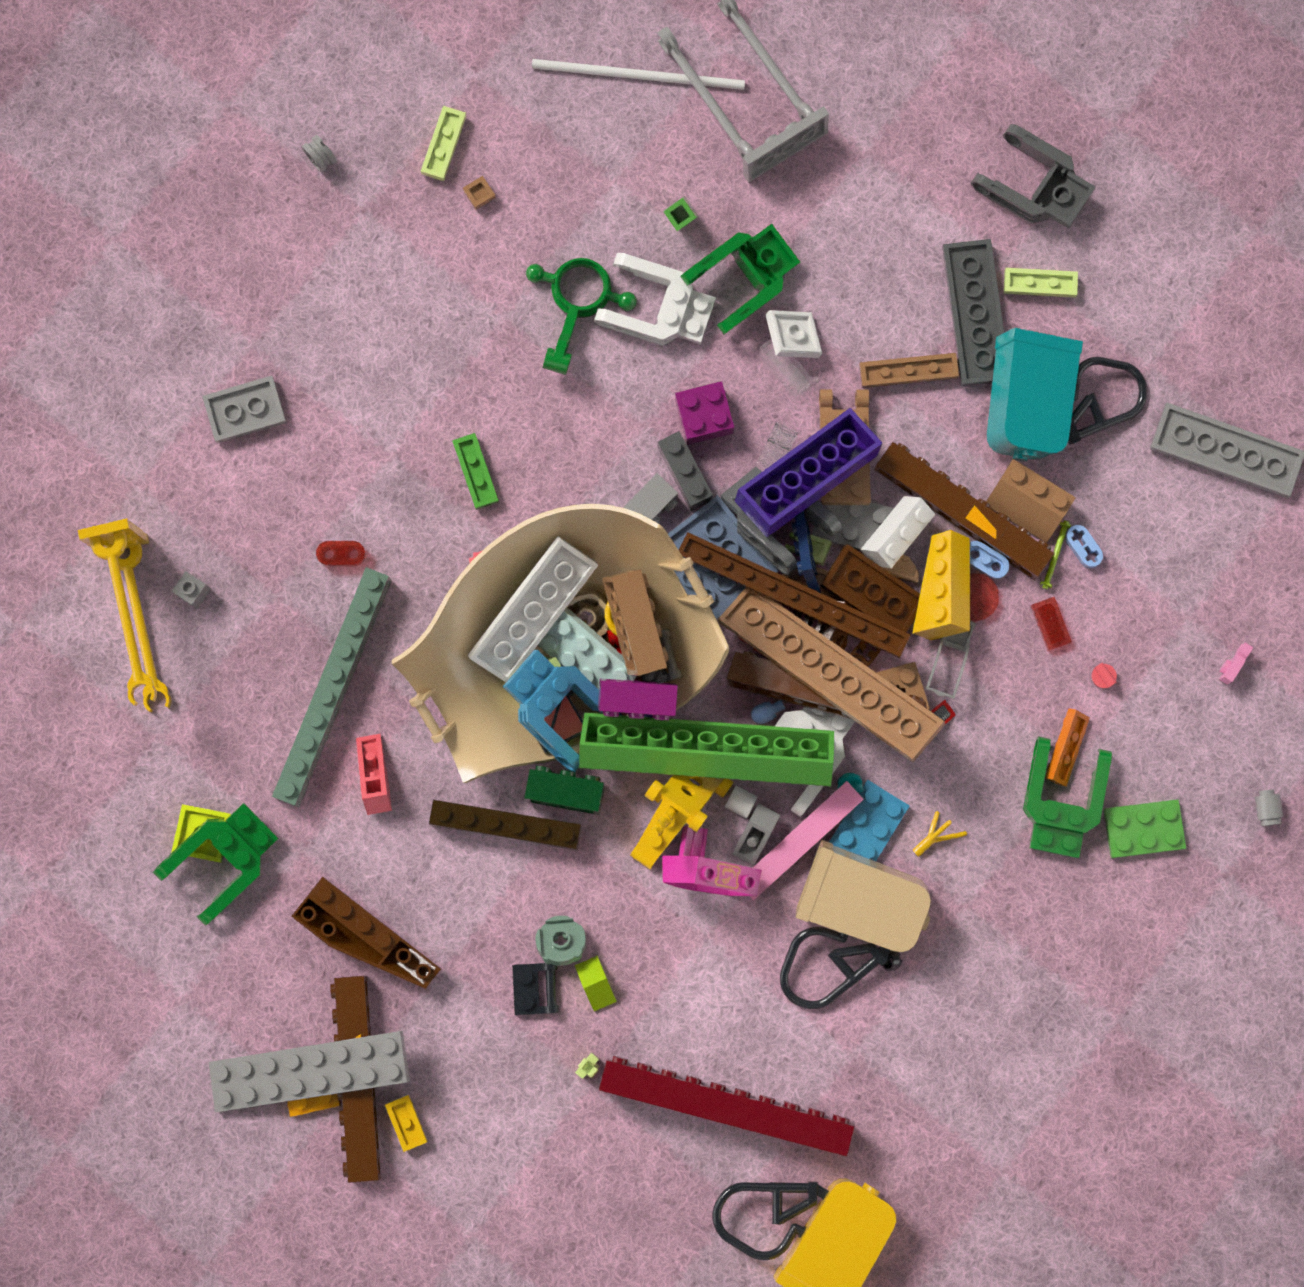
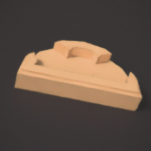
[882,554,919,583]

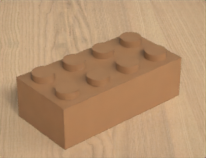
[602,569,668,676]

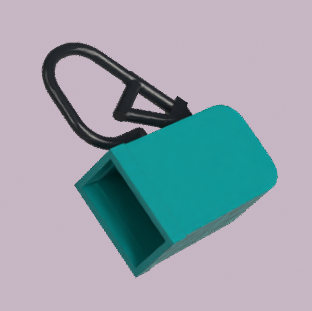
[987,328,1147,462]

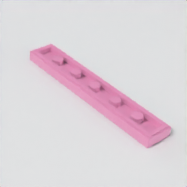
[750,781,864,901]

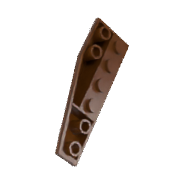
[291,876,441,989]

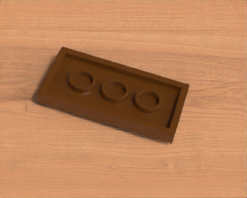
[820,544,920,633]

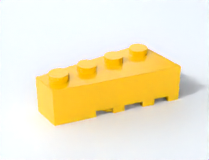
[913,530,970,640]

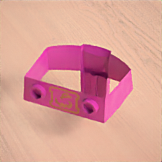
[662,825,762,896]

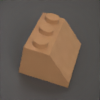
[986,459,1076,543]

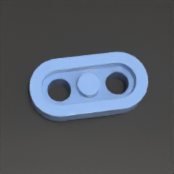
[970,541,1009,579]

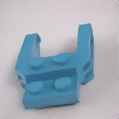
[503,650,622,772]

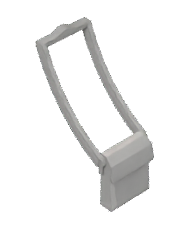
[926,621,976,699]

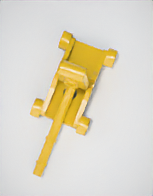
[630,775,734,870]

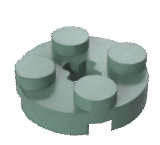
[535,916,586,966]

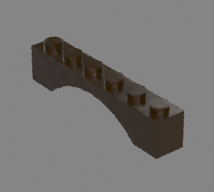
[429,799,582,851]

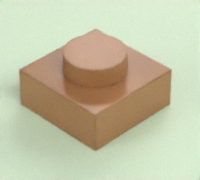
[462,175,496,210]

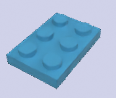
[829,780,910,861]

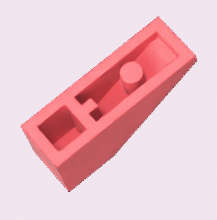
[356,734,392,815]

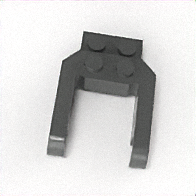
[971,124,1096,229]
[721,467,842,575]

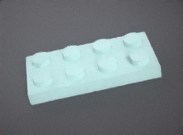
[538,607,637,690]

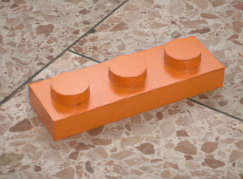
[1045,708,1090,787]

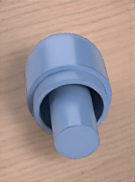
[751,700,785,724]

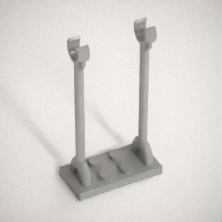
[657,0,829,183]

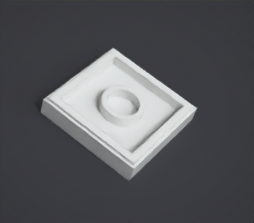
[766,310,822,358]

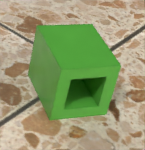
[663,196,698,231]

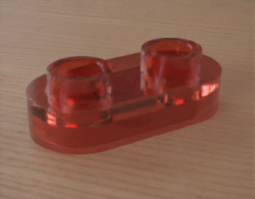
[316,541,366,567]

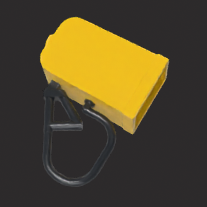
[712,1178,896,1287]

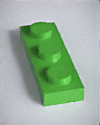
[452,433,499,510]

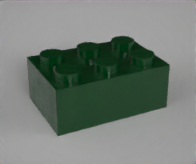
[524,766,605,815]

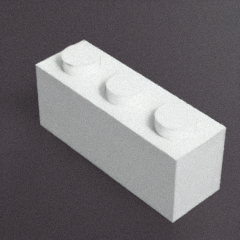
[861,496,935,568]

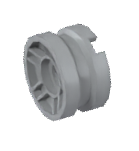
[301,135,337,173]

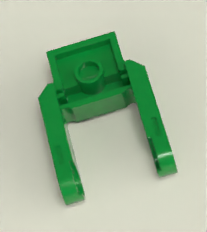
[680,223,800,335]
[1023,736,1112,859]
[152,802,279,926]

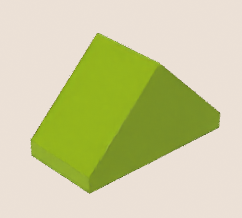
[574,955,617,1012]

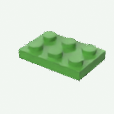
[1103,799,1186,858]

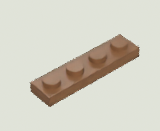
[859,353,959,388]

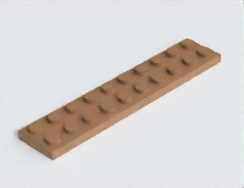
[718,588,945,763]

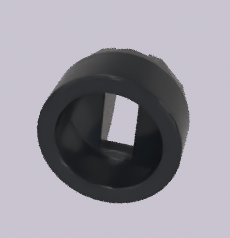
[882,950,903,971]

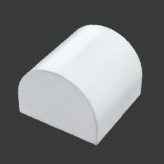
[725,785,758,819]

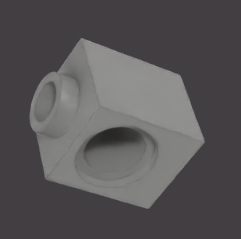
[172,571,211,609]

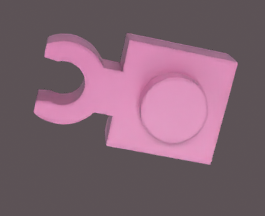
[1219,643,1253,685]

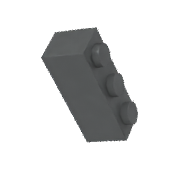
[657,431,713,511]

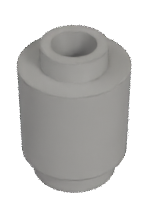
[1255,789,1283,826]

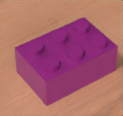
[598,678,678,720]

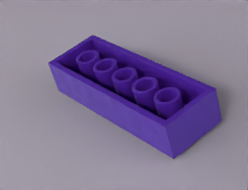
[735,408,882,538]

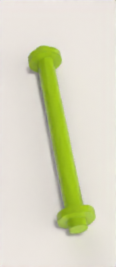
[1040,520,1071,590]

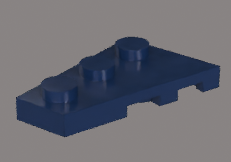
[791,510,821,593]

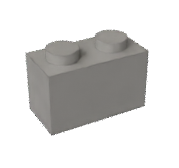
[623,473,678,524]

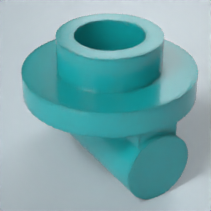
[837,772,864,793]

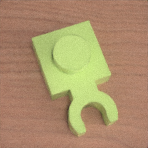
[785,532,832,566]

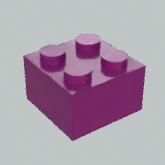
[675,381,734,445]

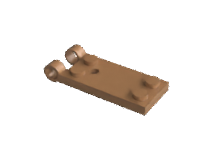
[819,389,871,505]

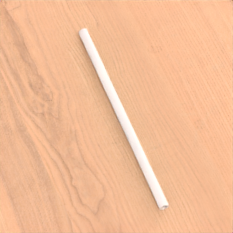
[532,59,745,90]

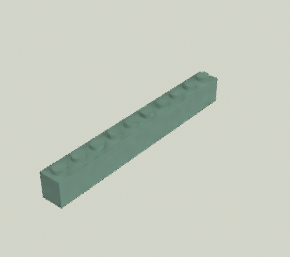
[272,567,392,808]

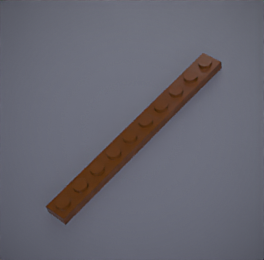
[679,532,911,659]

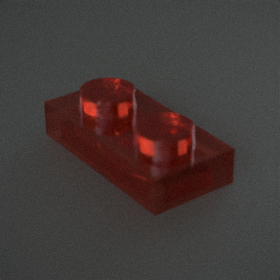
[1030,596,1072,651]

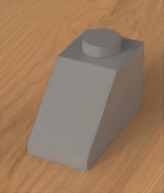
[732,803,780,865]

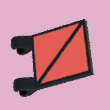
[536,690,599,754]

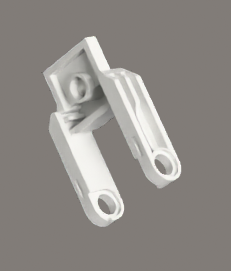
[594,253,716,346]
[775,707,855,817]

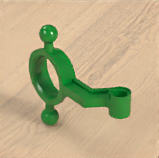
[526,258,637,375]

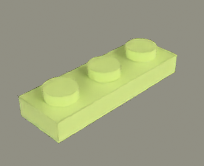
[421,106,466,181]
[1004,268,1078,298]

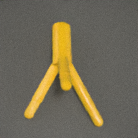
[912,811,967,857]

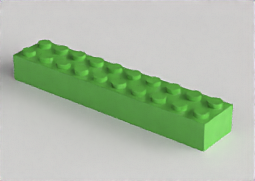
[579,713,834,786]

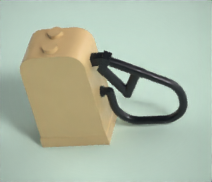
[780,840,931,1009]

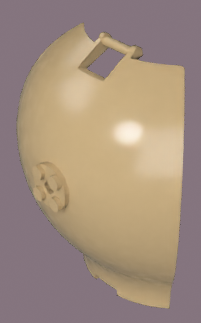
[392,504,729,783]

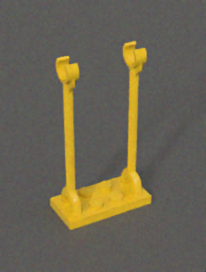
[77,518,171,713]

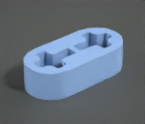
[1065,525,1103,568]

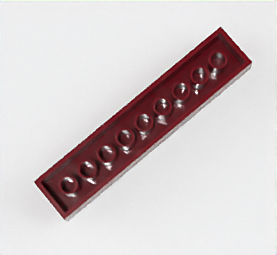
[599,1056,855,1157]

